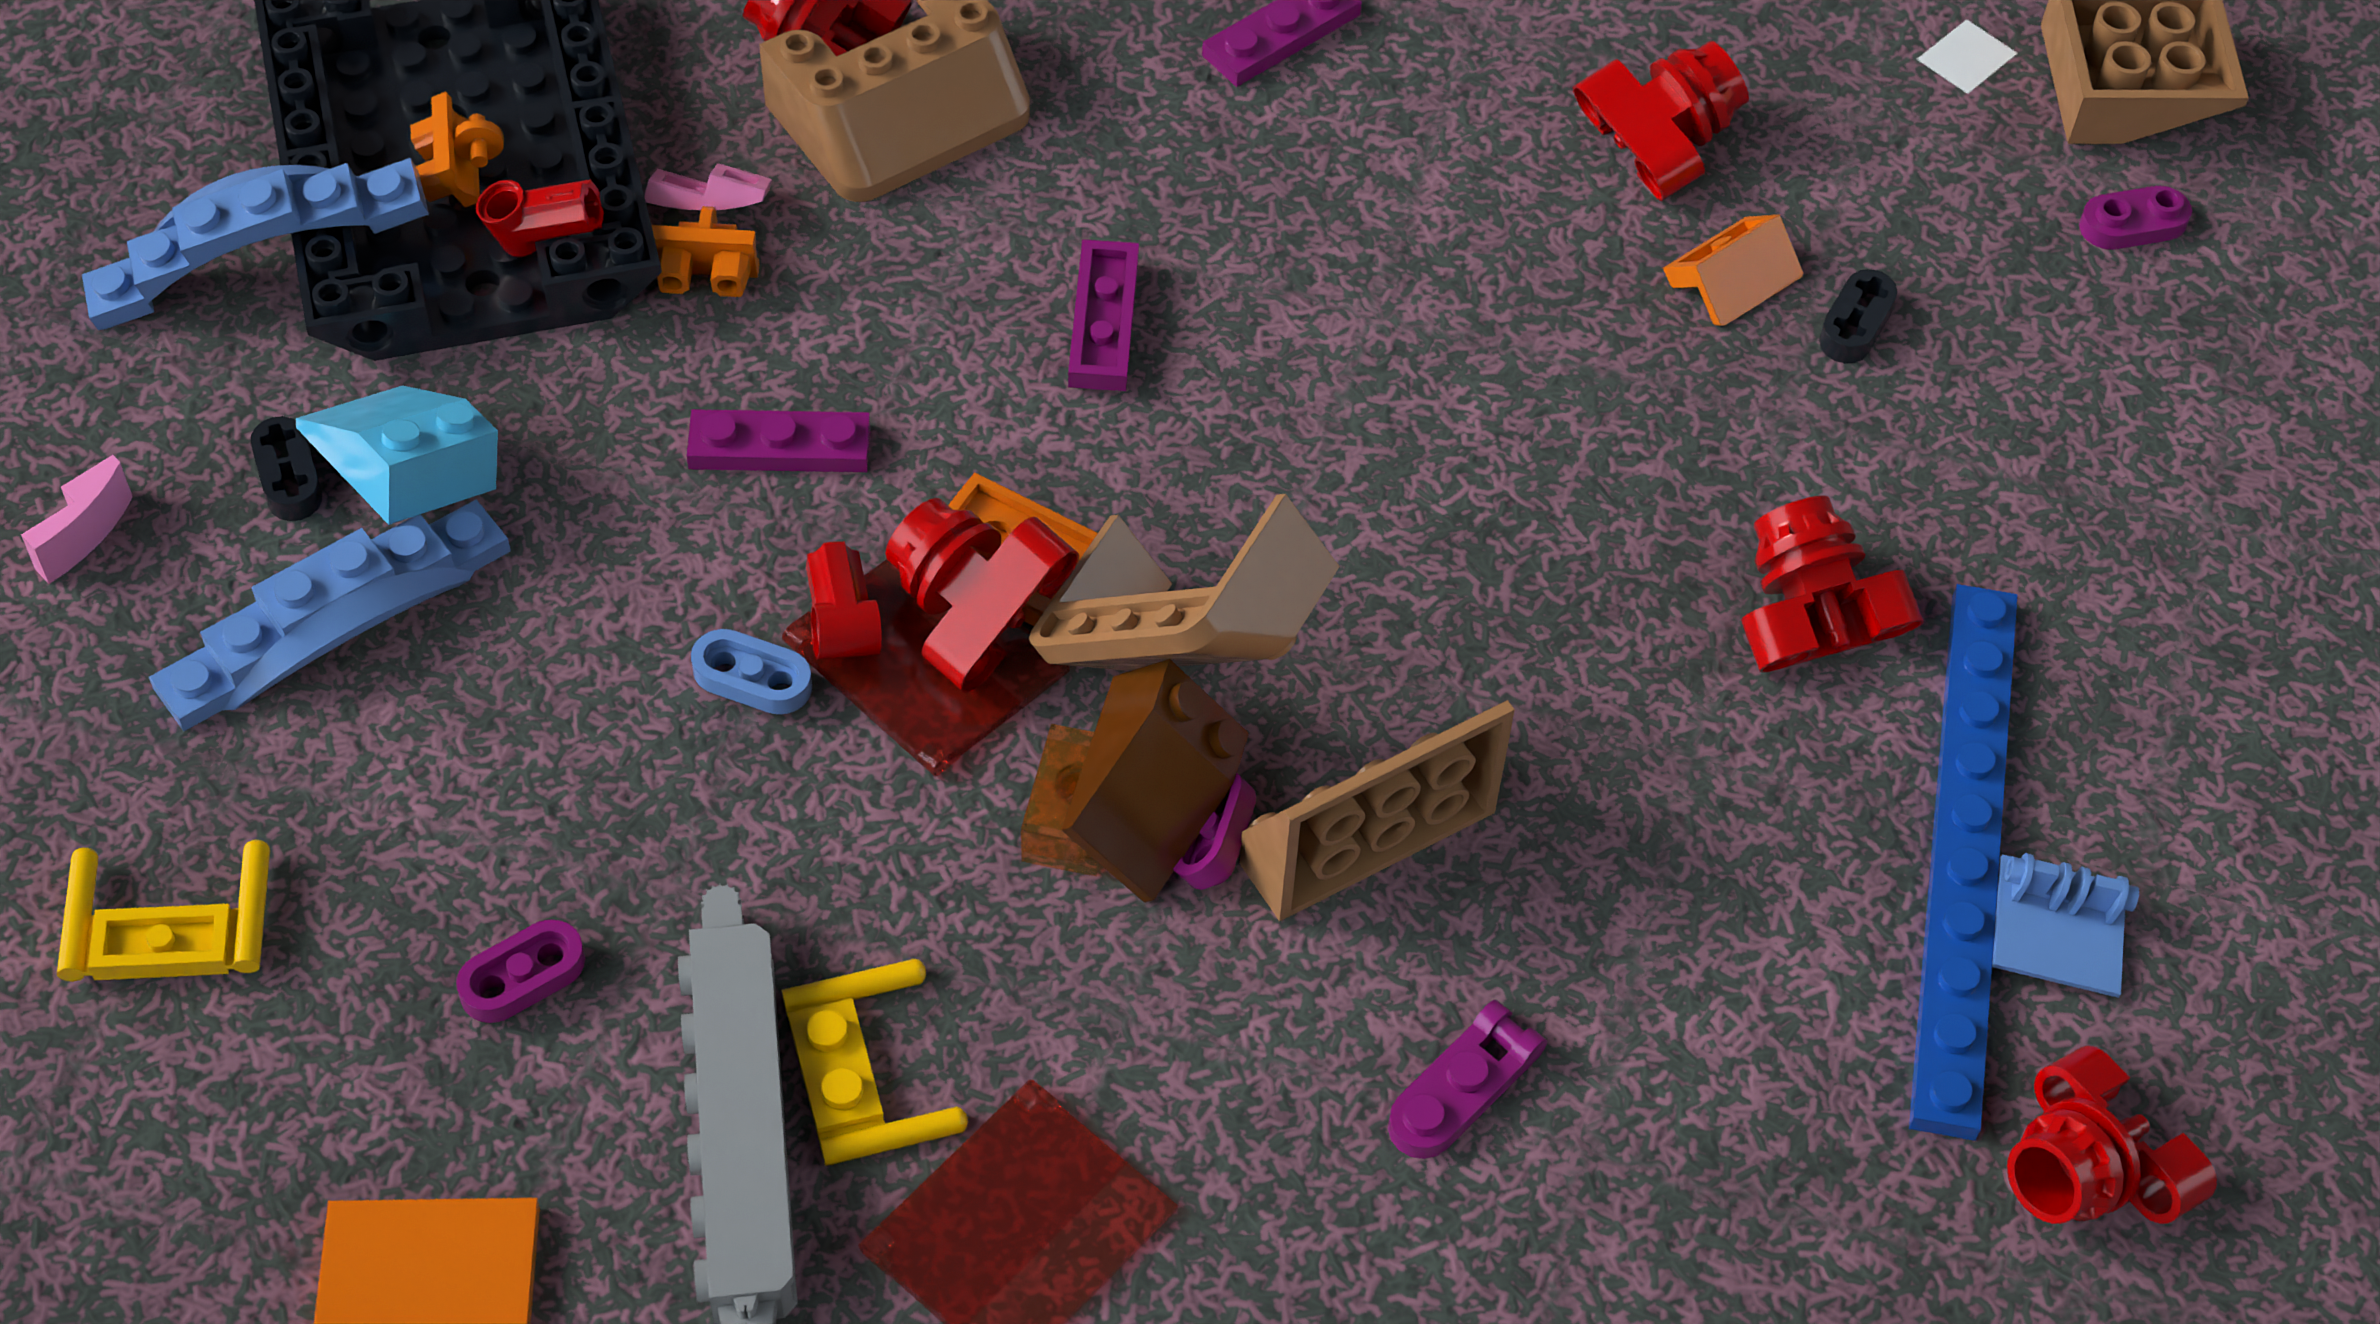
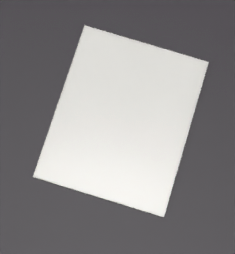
[1917,19,2017,94]

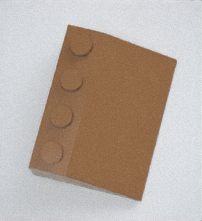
[1239,700,1515,922]

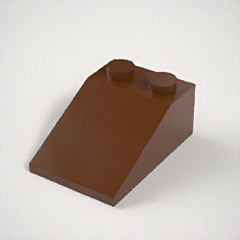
[1061,659,1249,903]

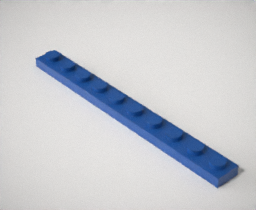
[1909,584,2018,1141]

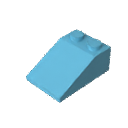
[296,385,498,525]

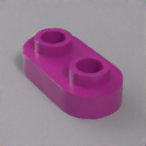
[2079,186,2192,250]
[1173,773,1256,890]
[456,920,585,1023]

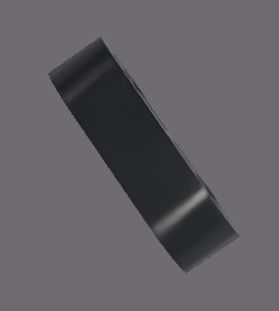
[1819,269,1898,364]
[251,416,322,521]

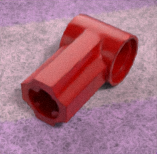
[476,179,604,257]
[806,542,882,660]

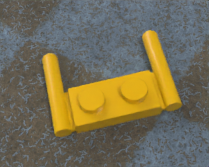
[57,840,270,981]
[781,959,968,1166]

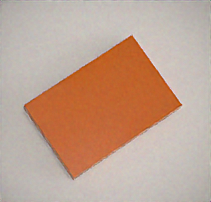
[314,1198,540,1324]

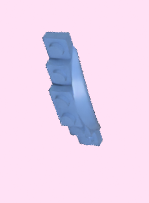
[82,158,429,330]
[149,499,511,731]

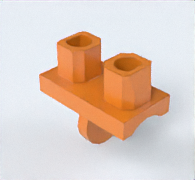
[410,92,504,208]
[651,206,760,297]

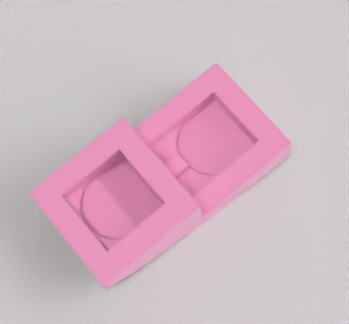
[645,163,772,210]
[21,455,133,584]

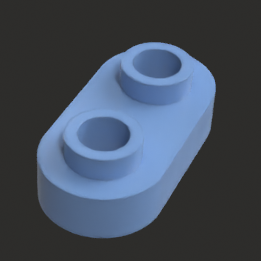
[691,629,812,714]

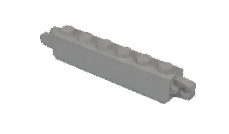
[678,884,798,1324]

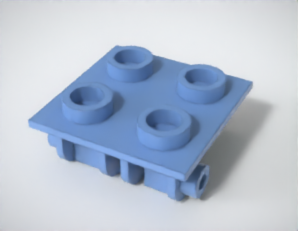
[1992,853,2139,998]

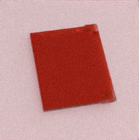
[782,559,1070,777]
[858,1079,1178,1324]

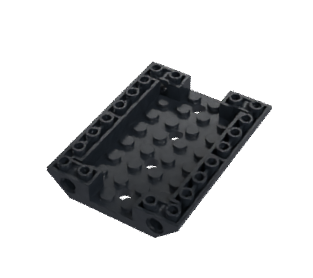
[254,0,662,361]

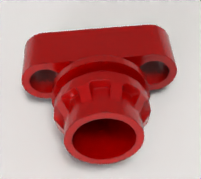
[742,0,913,57]
[1573,41,1749,201]
[1741,495,1924,673]
[885,498,1079,693]
[2007,1046,2217,1224]

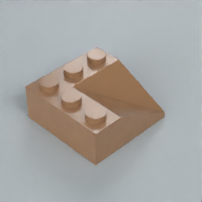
[2041,0,2249,144]

